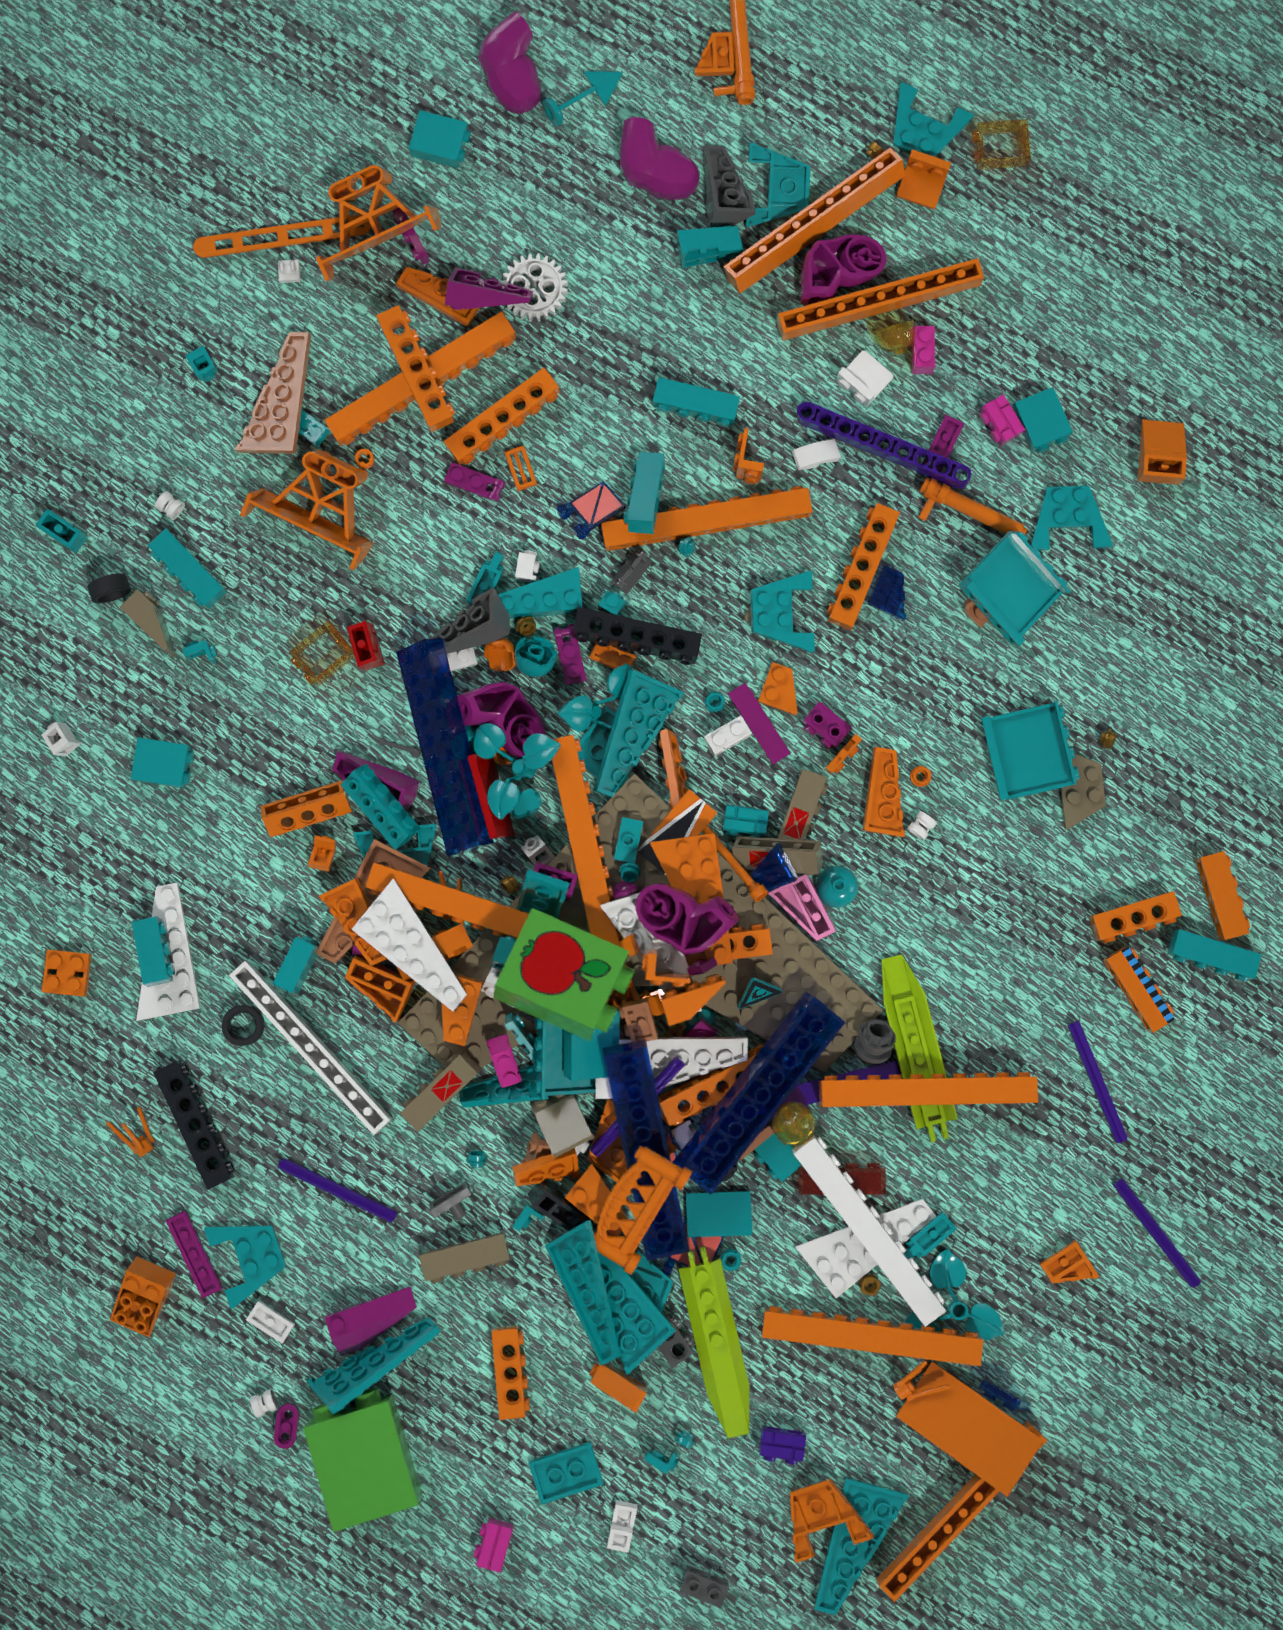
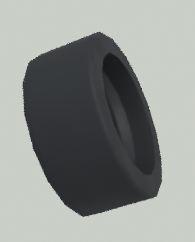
[87,573,131,604]
[221,1005,265,1046]

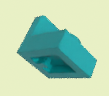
[512,1203,545,1231]
[644,1449,679,1474]

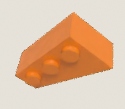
[396,924,473,981]
[565,1163,629,1236]

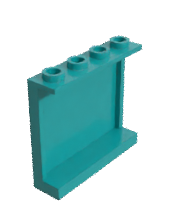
[958,531,1071,646]
[982,700,1080,802]
[534,1006,620,1100]

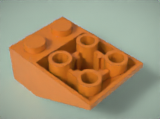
[1137,419,1187,485]
[660,974,726,1026]
[110,1256,176,1337]

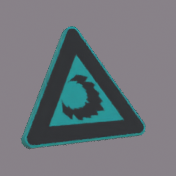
[737,978,783,1009]

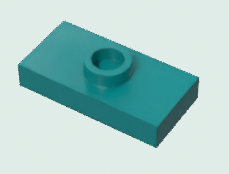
[299,410,331,448]
[614,817,643,864]

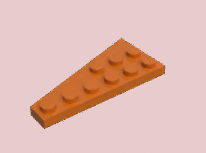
[650,833,733,965]

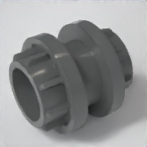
[854,1019,896,1065]

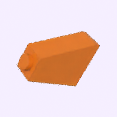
[589,1363,647,1413]

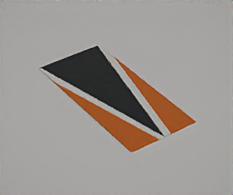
[638,790,717,874]

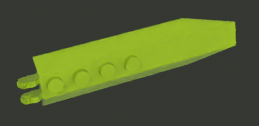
[881,954,958,1143]
[678,1246,749,1439]

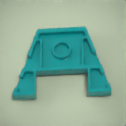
[893,82,974,157]
[745,143,811,227]
[1030,486,1113,551]
[750,571,815,653]
[353,824,437,879]
[204,1225,287,1309]
[631,1249,674,1312]

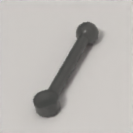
[379,738,421,755]

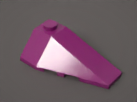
[445,267,533,310]
[333,751,419,811]
[324,1287,417,1356]

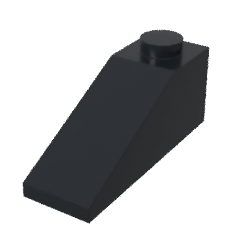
[528,1180,594,1231]

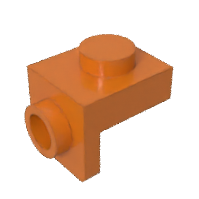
[308,836,336,872]

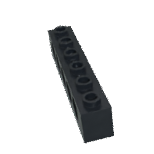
[571,607,702,665]
[153,1060,235,1190]

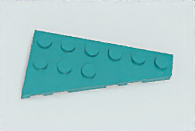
[593,670,685,798]
[545,1220,621,1366]
[593,1231,677,1375]
[305,1317,441,1414]
[814,1477,910,1615]

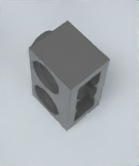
[658,1314,694,1368]
[679,1565,729,1608]

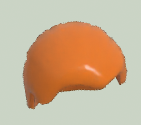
[484,637,515,672]

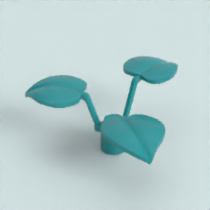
[557,663,632,732]
[474,723,561,820]
[905,1249,1005,1341]

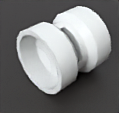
[155,491,185,520]
[907,811,937,840]
[250,1389,279,1418]

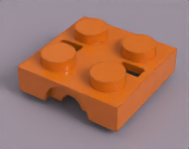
[41,950,92,997]

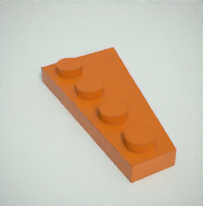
[396,267,480,327]
[659,729,688,809]
[862,747,905,837]
[318,878,388,966]

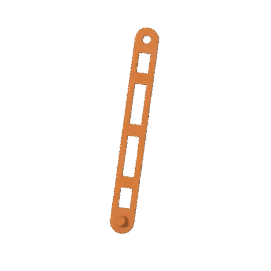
[193,214,371,258]

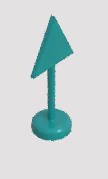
[542,71,623,127]

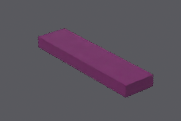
[727,682,791,765]
[165,1210,223,1299]

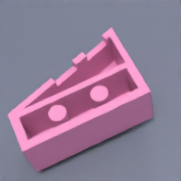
[768,875,837,941]

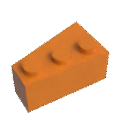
[345,955,416,1023]
[442,973,484,1046]

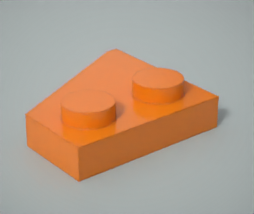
[694,32,734,77]
[758,662,797,716]
[824,734,862,775]
[1039,1240,1099,1283]

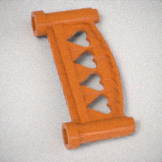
[593,1146,692,1275]

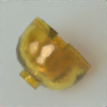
[873,319,915,356]
[772,1101,816,1146]

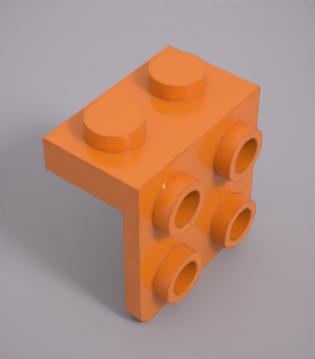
[733,428,764,484]
[642,949,690,987]

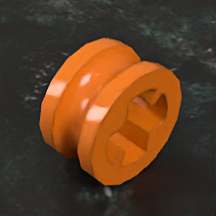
[355,449,374,469]

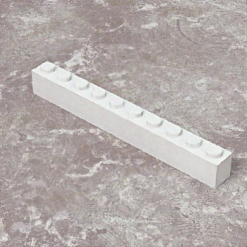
[229,961,393,1135]
[792,1134,946,1327]

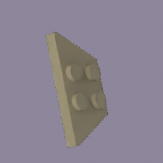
[1060,754,1106,830]

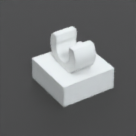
[278,259,301,283]

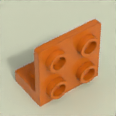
[896,149,951,210]

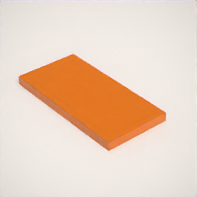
[896,1362,1044,1497]

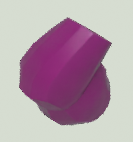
[478,11,542,114]
[620,117,700,200]
[801,235,886,306]
[454,682,545,759]
[635,883,738,954]

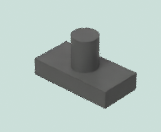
[429,1181,472,1220]

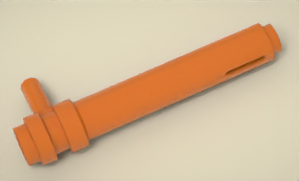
[714,0,756,105]
[918,477,1027,535]

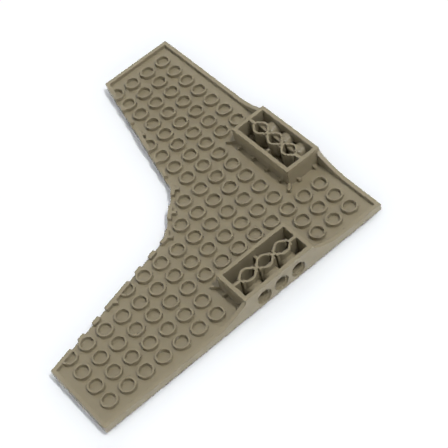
[398,774,883,1072]

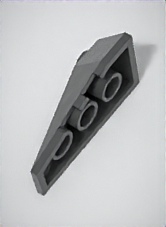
[704,145,755,227]
[430,588,510,658]

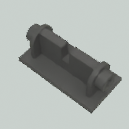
[610,550,652,595]

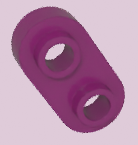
[274,1403,300,1449]

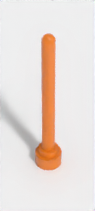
[702,825,768,902]

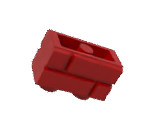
[347,621,385,671]

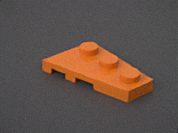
[512,1148,580,1186]

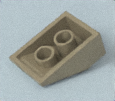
[120,589,177,658]
[529,1094,593,1158]

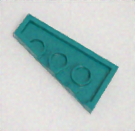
[505,1012,538,1062]
[459,1065,549,1108]

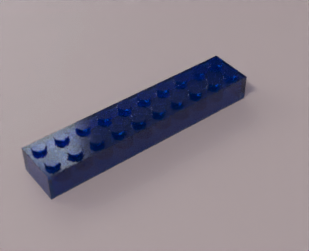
[396,638,494,856]
[672,992,846,1195]
[603,1039,689,1261]

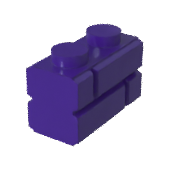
[759,1426,806,1465]

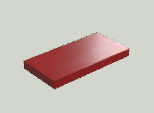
[468,754,515,839]

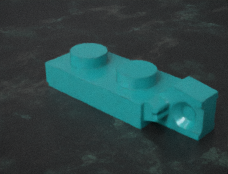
[466,552,504,605]
[904,1211,957,1259]

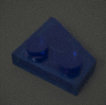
[867,565,906,621]
[750,842,798,891]
[979,1380,1031,1412]

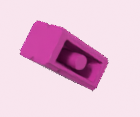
[911,326,935,374]
[979,395,1025,447]
[486,1035,522,1087]
[473,1518,514,1573]

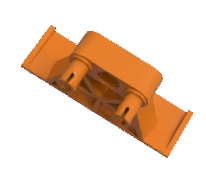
[315,165,441,281]
[240,450,374,571]

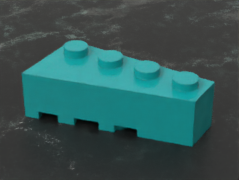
[498,567,583,619]

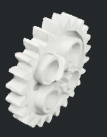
[501,254,568,322]

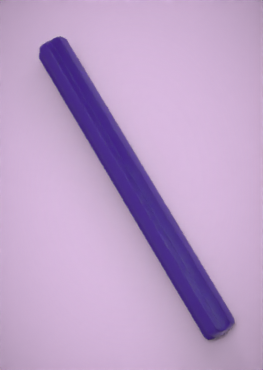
[1068,1021,1127,1143]
[590,1057,685,1157]
[278,1158,397,1223]
[1113,1179,1201,1288]

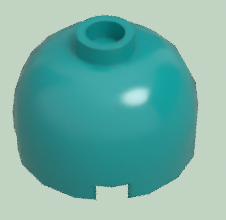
[514,636,557,677]
[816,865,859,908]

